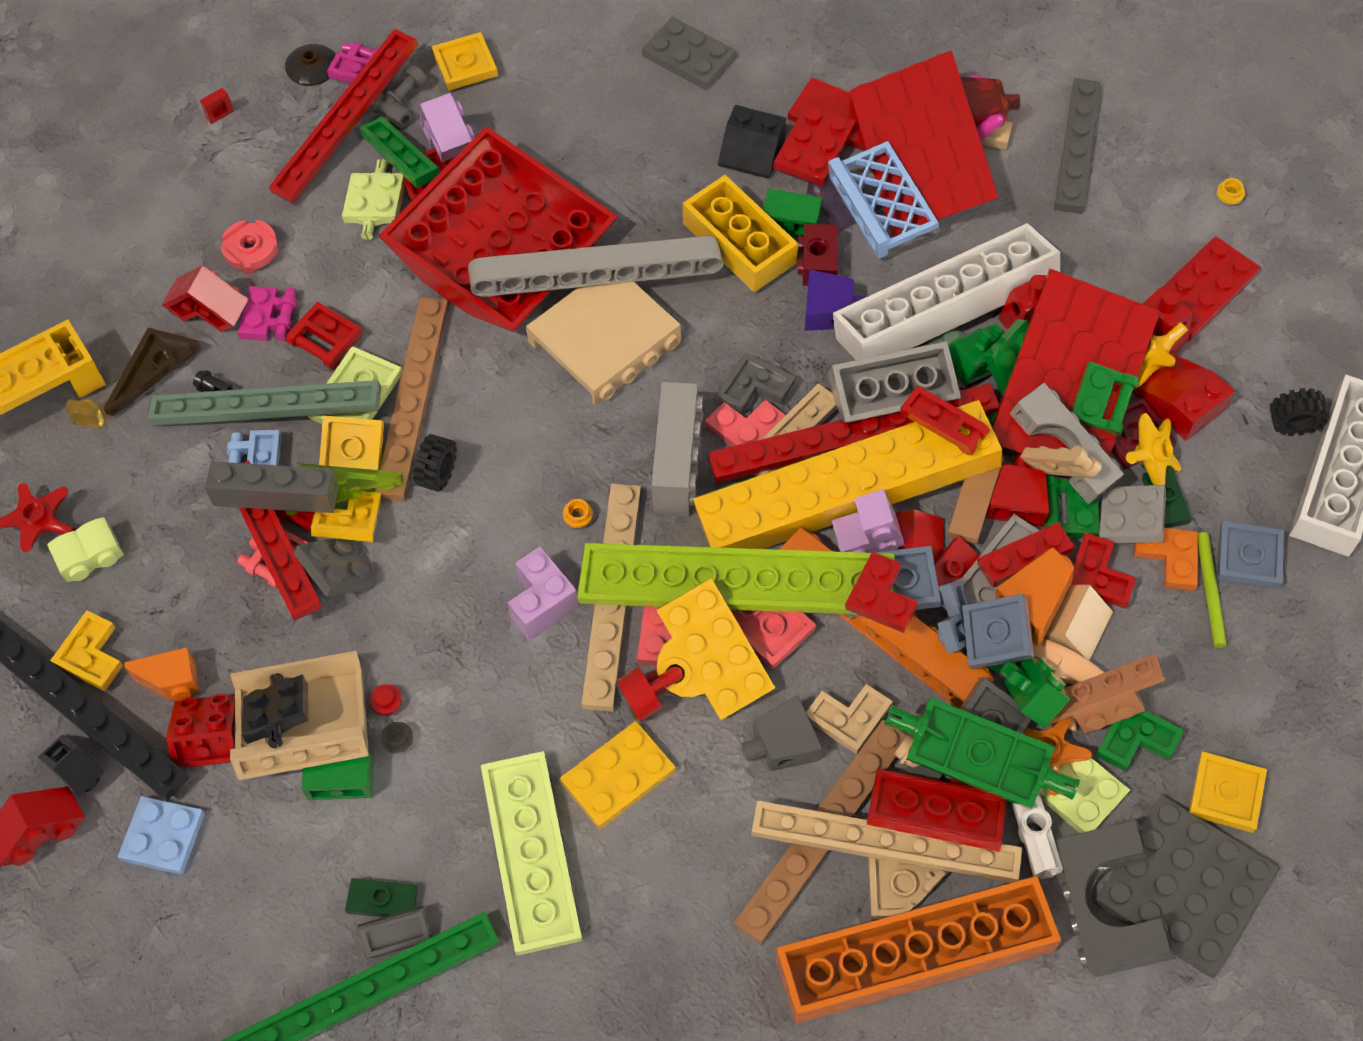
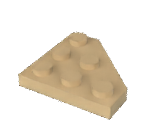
[868,857,949,920]

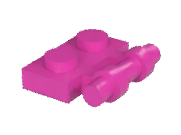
[327,42,379,83]
[238,286,297,341]

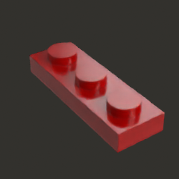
[977,522,1074,588]

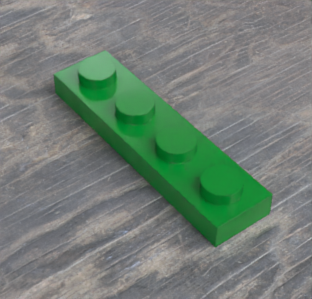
[359,116,439,188]

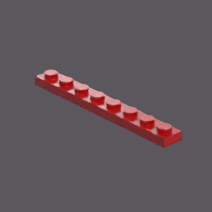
[269,29,418,204]

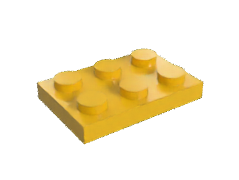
[560,721,676,830]

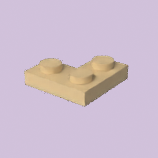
[806,684,893,754]

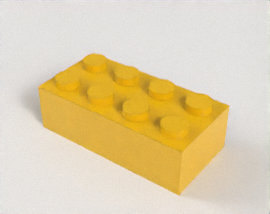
[682,175,798,293]

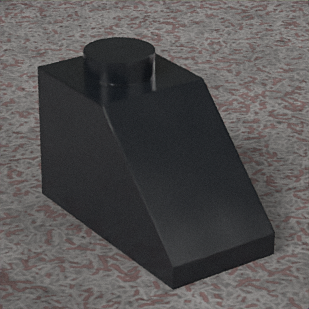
[38,735,104,796]

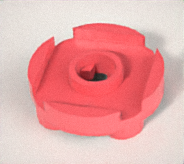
[221,220,279,274]

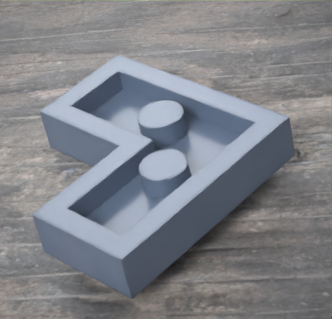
[937,578,970,654]

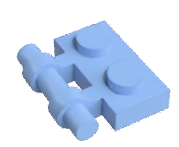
[227,430,282,465]

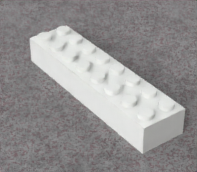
[833,223,1060,360]

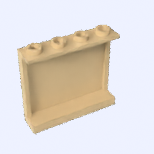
[526,282,681,406]
[230,651,369,780]

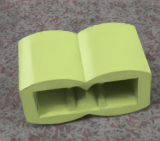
[47,517,124,582]

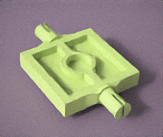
[342,159,406,240]

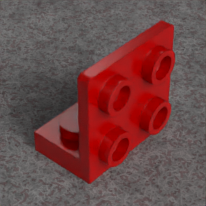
[166,694,235,768]

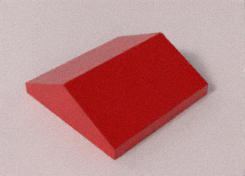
[895,510,943,562]

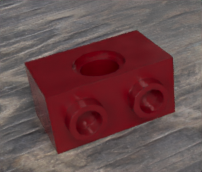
[797,224,838,286]

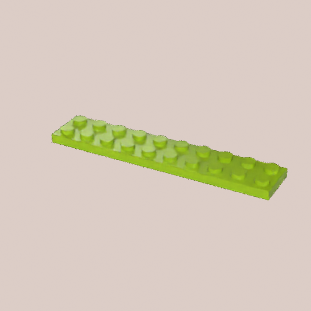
[577,543,895,615]

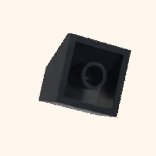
[718,105,786,179]

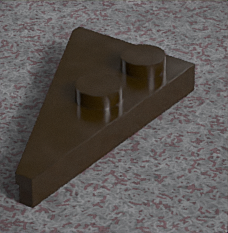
[103,327,201,416]

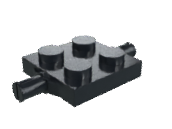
[241,673,308,749]

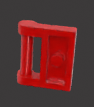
[286,302,363,370]

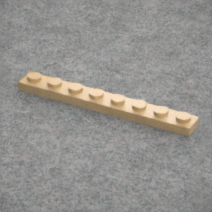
[581,483,641,712]
[751,801,1022,883]

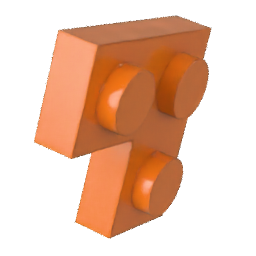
[1133,528,1198,591]

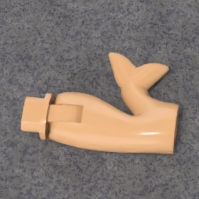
[1032,639,1105,731]

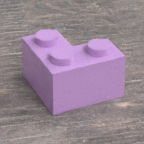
[420,93,475,162]
[832,489,905,553]
[507,547,579,640]

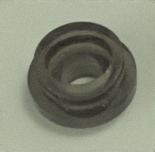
[381,722,413,753]

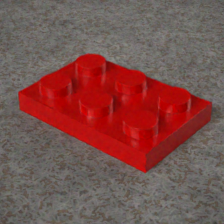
[773,104,856,186]

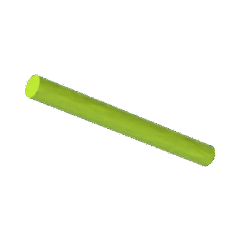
[1198,532,1227,648]

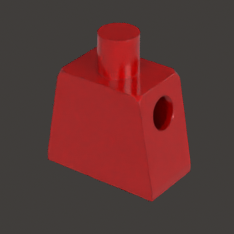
[999,275,1046,330]
[1143,288,1192,354]
[986,454,1049,527]

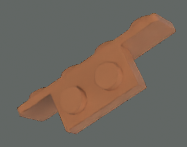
[1048,654,1165,734]

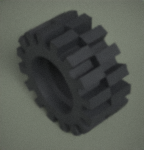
[1270,388,1329,436]
[412,434,457,492]

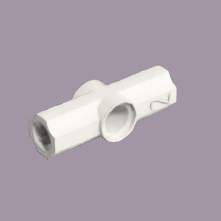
[1011,792,1063,879]

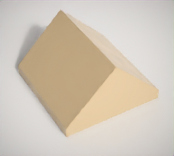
[1044,585,1113,660]

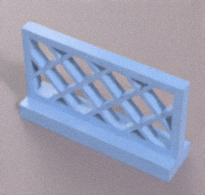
[828,141,939,259]

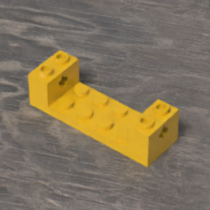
[0,319,106,415]

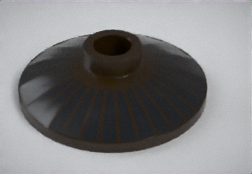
[285,44,335,86]

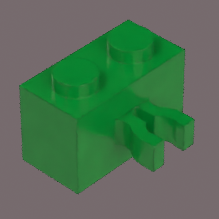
[948,323,1003,385]
[1001,658,1071,728]

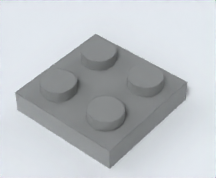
[1099,485,1166,544]

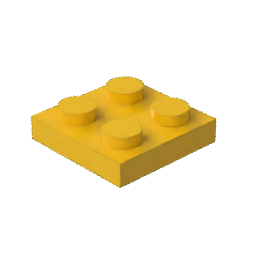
[431,32,498,91]
[319,415,384,480]
[1188,751,1267,833]

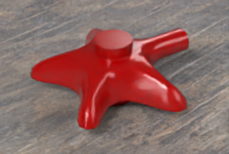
[0,483,77,553]

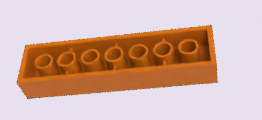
[775,876,1061,1024]

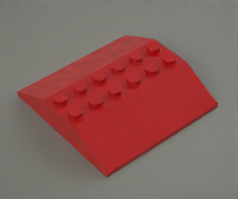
[379,126,618,332]

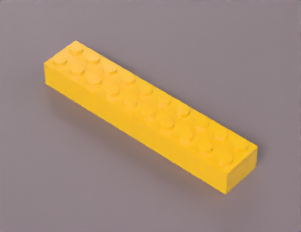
[693,400,1002,549]

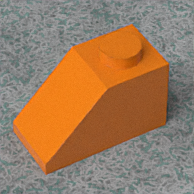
[124,647,200,701]

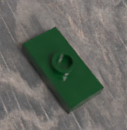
[1142,468,1191,528]
[345,878,418,917]

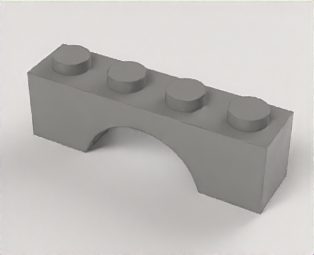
[1009,383,1124,504]

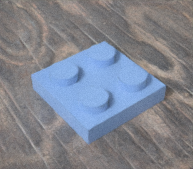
[117,796,205,875]

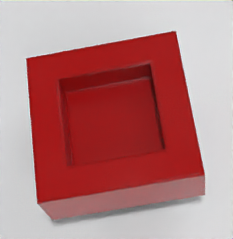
[200,88,234,124]

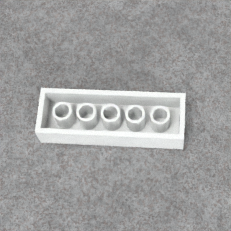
[1289,374,1363,557]

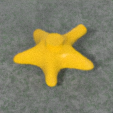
[1137,322,1188,387]
[1126,413,1181,485]

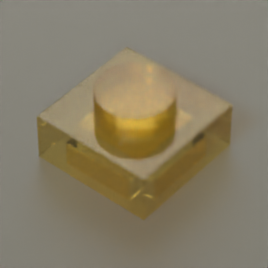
[65,399,105,429]

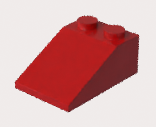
[1132,353,1235,441]

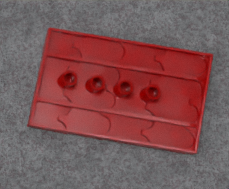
[850,50,999,237]
[992,268,1160,457]

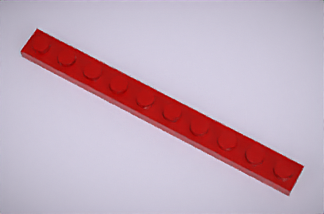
[708,383,999,483]

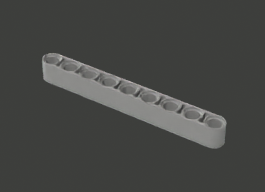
[468,236,723,297]

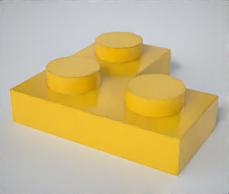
[311,490,381,542]
[50,610,123,691]

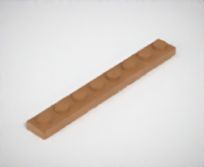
[375,297,449,502]
[734,720,907,946]

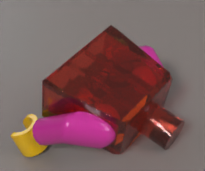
[961,74,1020,140]

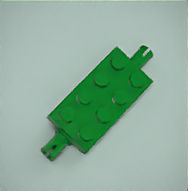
[884,697,1080,810]

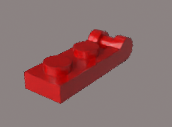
[900,386,990,455]

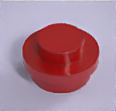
[370,684,402,715]

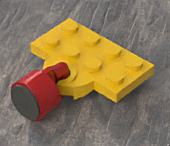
[615,578,775,721]

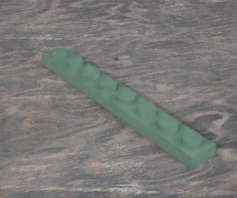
[148,380,381,426]

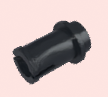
[193,370,233,392]

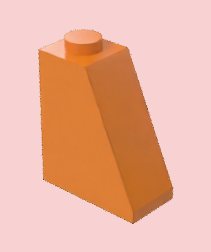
[995,547,1074,646]

